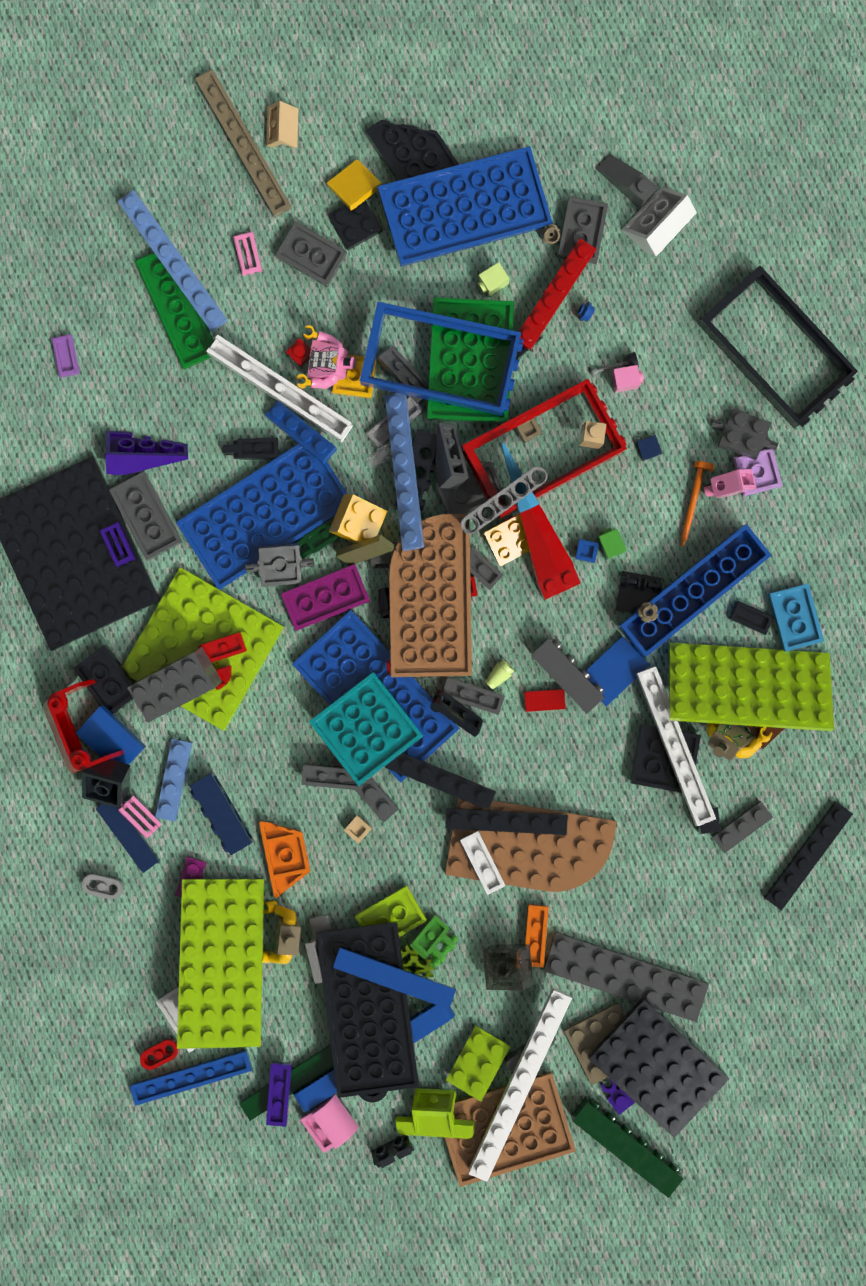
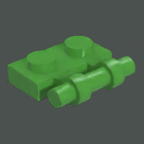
[409,915,458,969]

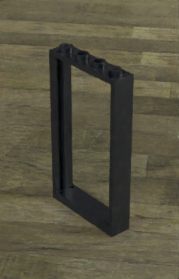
[697,265,858,428]

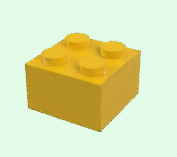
[329,494,387,544]

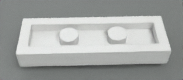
[460,831,505,895]

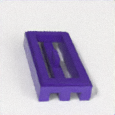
[99,522,136,567]

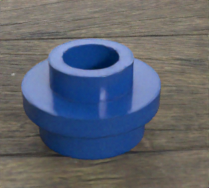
[577,302,595,322]

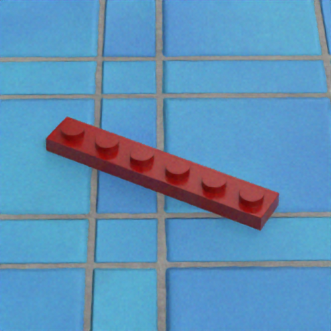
[519,238,597,351]

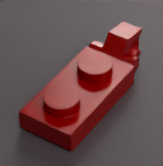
[197,631,247,663]

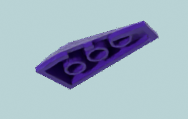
[106,431,188,475]

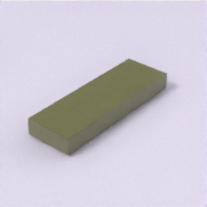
[336,535,394,566]

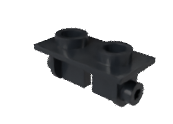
[371,1135,415,1168]

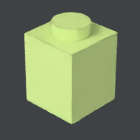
[477,262,510,297]

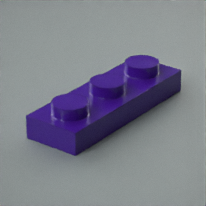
[266,1061,292,1127]

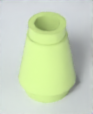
[485,660,514,689]

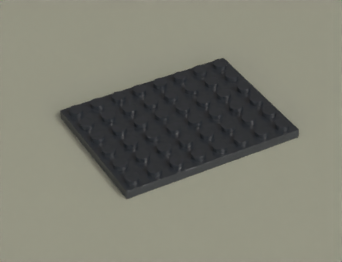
[0,456,161,651]

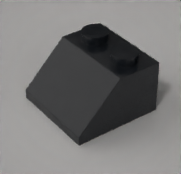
[82,760,130,809]

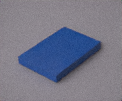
[586,636,650,707]
[76,705,146,765]

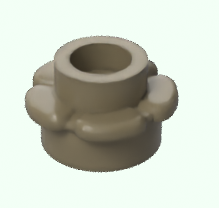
[542,224,561,245]
[638,602,658,622]

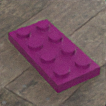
[281,564,370,631]

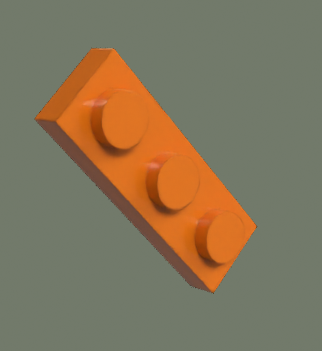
[523,904,549,968]

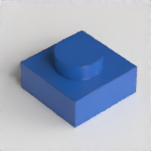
[575,539,599,563]

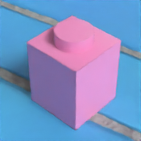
[611,365,643,393]

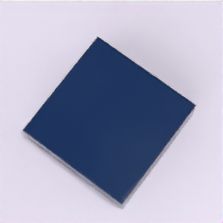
[636,435,662,461]

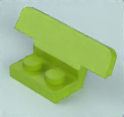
[395,1088,474,1139]

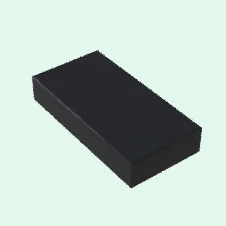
[728,601,774,635]

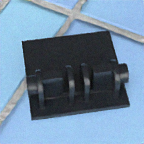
[615,571,662,613]

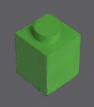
[596,527,627,560]

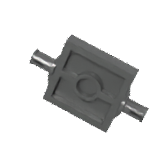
[711,409,779,460]
[245,543,315,587]

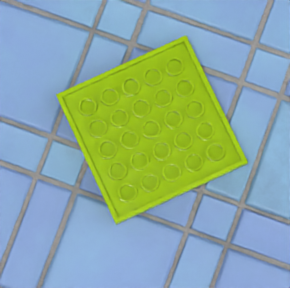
[123,567,284,731]

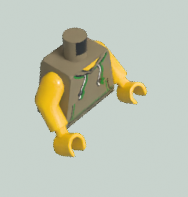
[706,723,772,761]
[262,900,301,964]

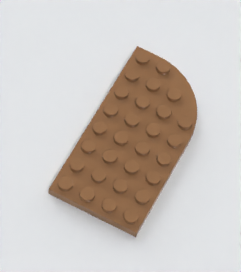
[389,514,472,677]
[445,798,617,892]

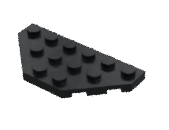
[365,120,459,181]

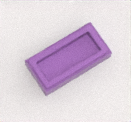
[51,334,80,378]

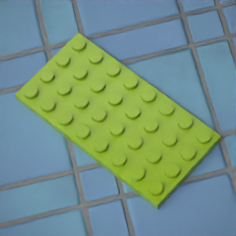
[668,642,834,731]
[177,879,264,1049]

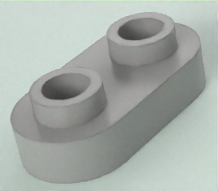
[82,873,124,899]

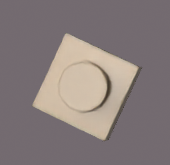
[343,815,372,844]

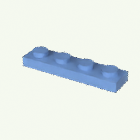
[155,738,193,821]

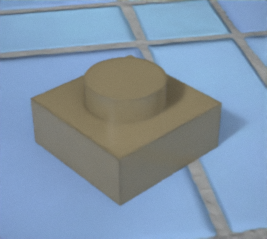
[515,418,542,444]

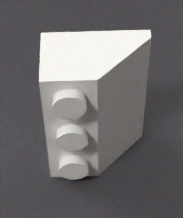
[621,187,697,256]

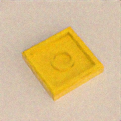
[327,159,382,211]
[332,355,377,399]

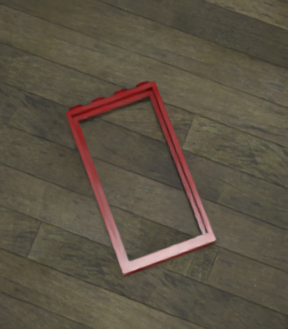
[461,379,627,520]

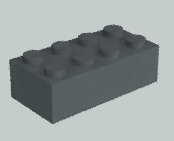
[127,647,222,723]

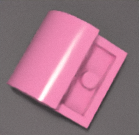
[300,1094,359,1153]

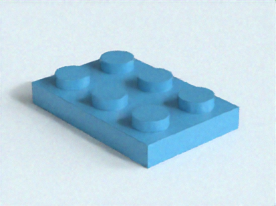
[768,583,824,652]

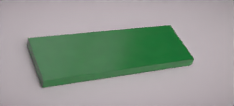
[135,252,214,370]

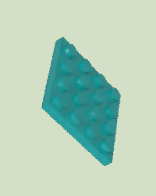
[309,672,423,787]

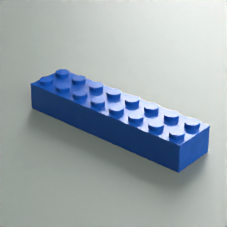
[617,524,772,657]

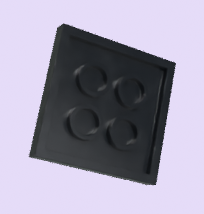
[630,724,701,793]

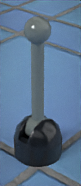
[590,352,639,376]

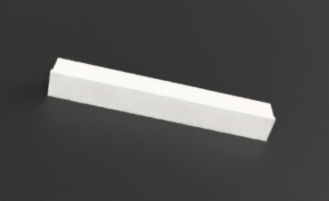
[207,334,353,443]

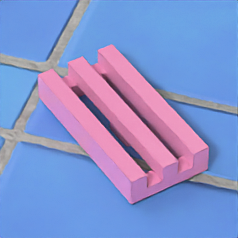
[233,232,263,276]
[118,796,162,839]

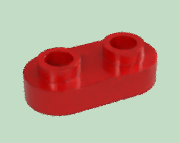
[140,1038,180,1070]

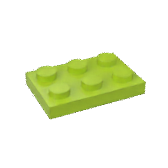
[355,885,427,937]
[446,1025,511,1101]

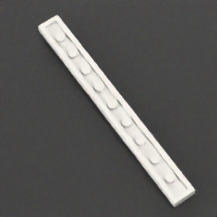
[468,988,572,1182]

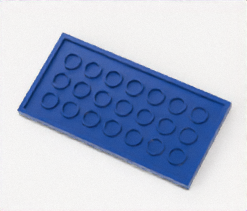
[377,146,553,267]
[176,444,348,590]
[292,610,460,783]

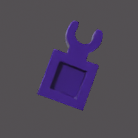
[600,1078,635,1115]

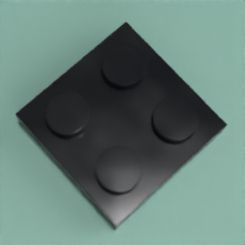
[328,200,382,250]

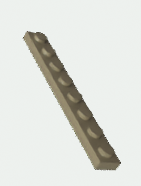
[195,69,292,218]

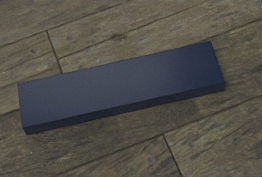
[96,804,160,873]

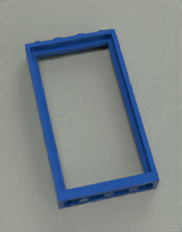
[360,302,524,416]

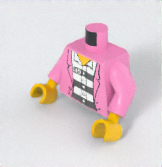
[297,325,356,389]

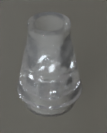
[365,443,392,469]

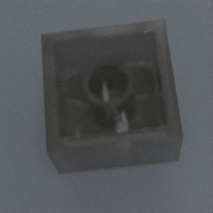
[483,944,533,991]

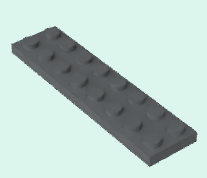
[543,932,709,1022]

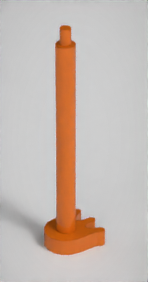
[680,461,715,547]

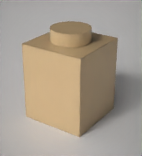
[579,421,606,449]

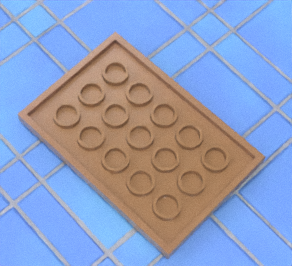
[445,1071,576,1187]

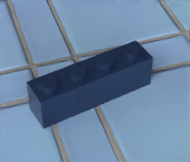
[190,772,254,855]

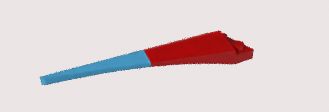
[501,442,581,600]

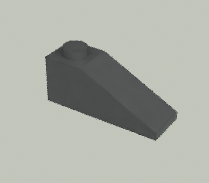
[596,154,657,209]
[435,423,469,489]

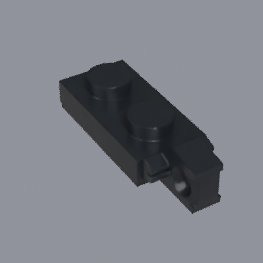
[223,438,279,460]

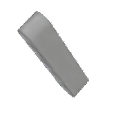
[461,466,548,534]

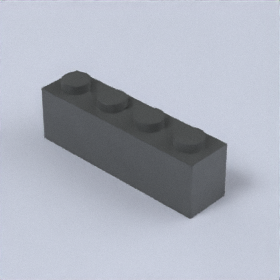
[531,638,605,714]

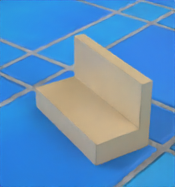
[266,101,298,148]

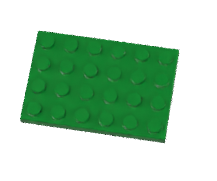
[427,298,514,423]

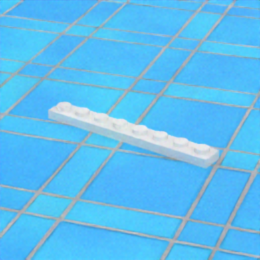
[636,667,716,826]

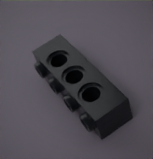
[394,429,436,511]

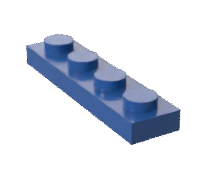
[265,401,337,464]

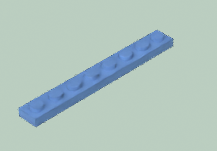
[118,190,228,332]
[385,393,424,551]

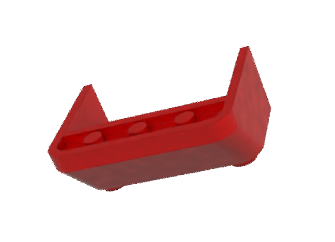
[43,679,124,773]

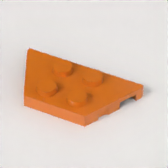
[259,821,311,898]

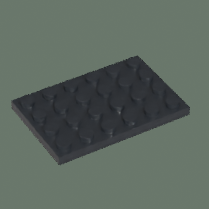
[587,997,729,1138]

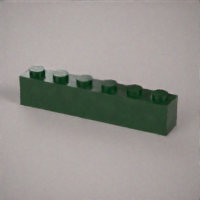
[571,1096,684,1198]

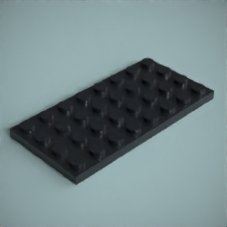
[316,921,419,1098]

